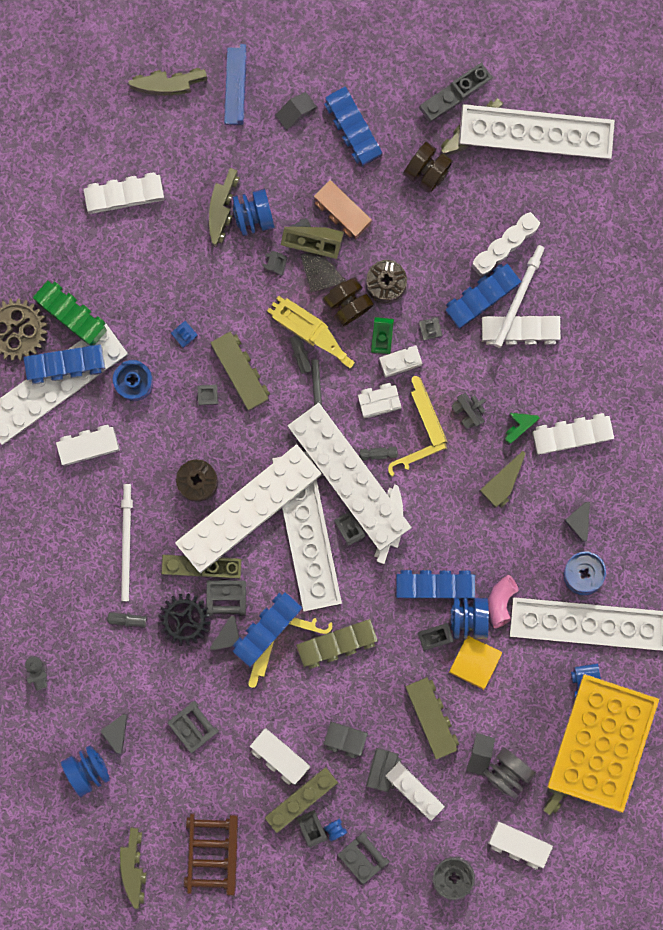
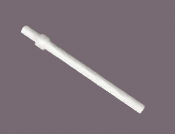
[494,245,545,348]
[121,484,133,601]

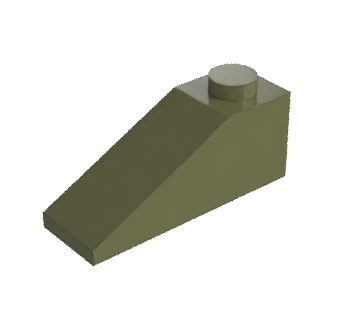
[281,227,344,259]
[479,451,526,508]

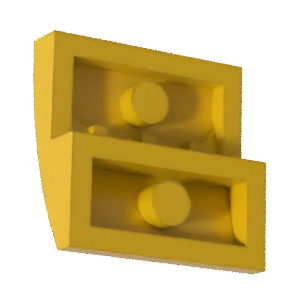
[449,635,502,690]

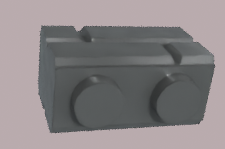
[366,747,402,792]

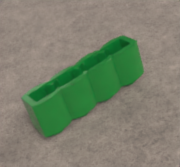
[32,280,107,346]

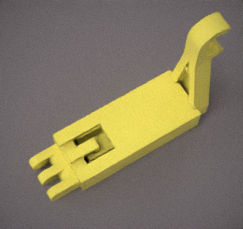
[267,296,355,368]
[388,376,448,476]
[249,618,332,688]

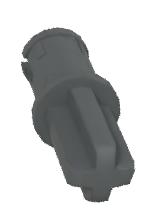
[289,335,311,374]
[107,612,147,628]

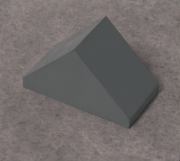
[275,92,317,130]
[564,502,590,542]
[334,511,366,547]
[210,615,240,650]
[418,623,454,651]
[101,714,128,754]
[466,733,495,776]
[297,810,328,848]

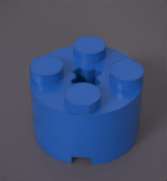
[113,360,154,401]

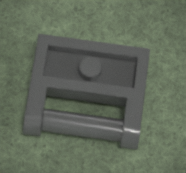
[207,580,246,616]
[167,701,219,753]
[337,832,390,884]

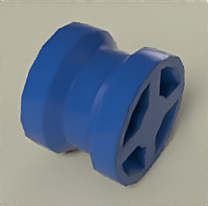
[323,818,347,842]

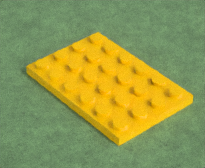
[547,674,659,812]

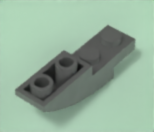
[418,62,493,123]

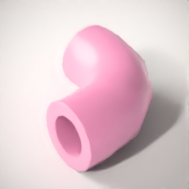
[488,575,519,628]

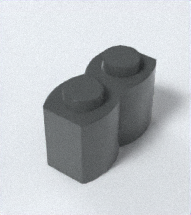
[324,721,368,758]

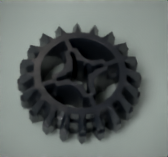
[158,593,211,646]

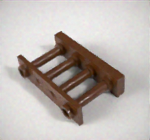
[184,813,238,895]

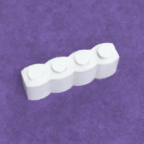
[84,173,165,214]
[472,212,540,277]
[481,316,560,345]
[532,413,614,455]

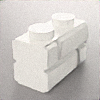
[379,345,422,378]
[358,383,401,419]

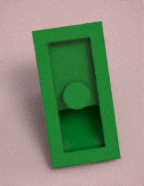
[371,317,394,354]
[504,413,540,445]

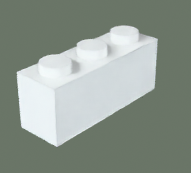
[56,425,120,466]
[250,728,310,785]
[386,762,445,821]
[488,821,553,869]

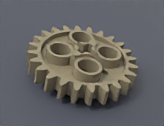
[0,298,48,362]

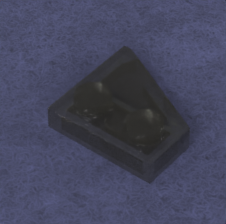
[301,253,346,293]

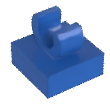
[171,321,198,348]

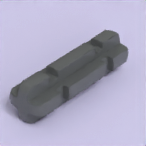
[359,446,398,460]

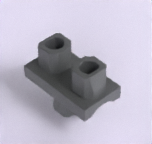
[452,393,486,429]
[25,656,48,691]

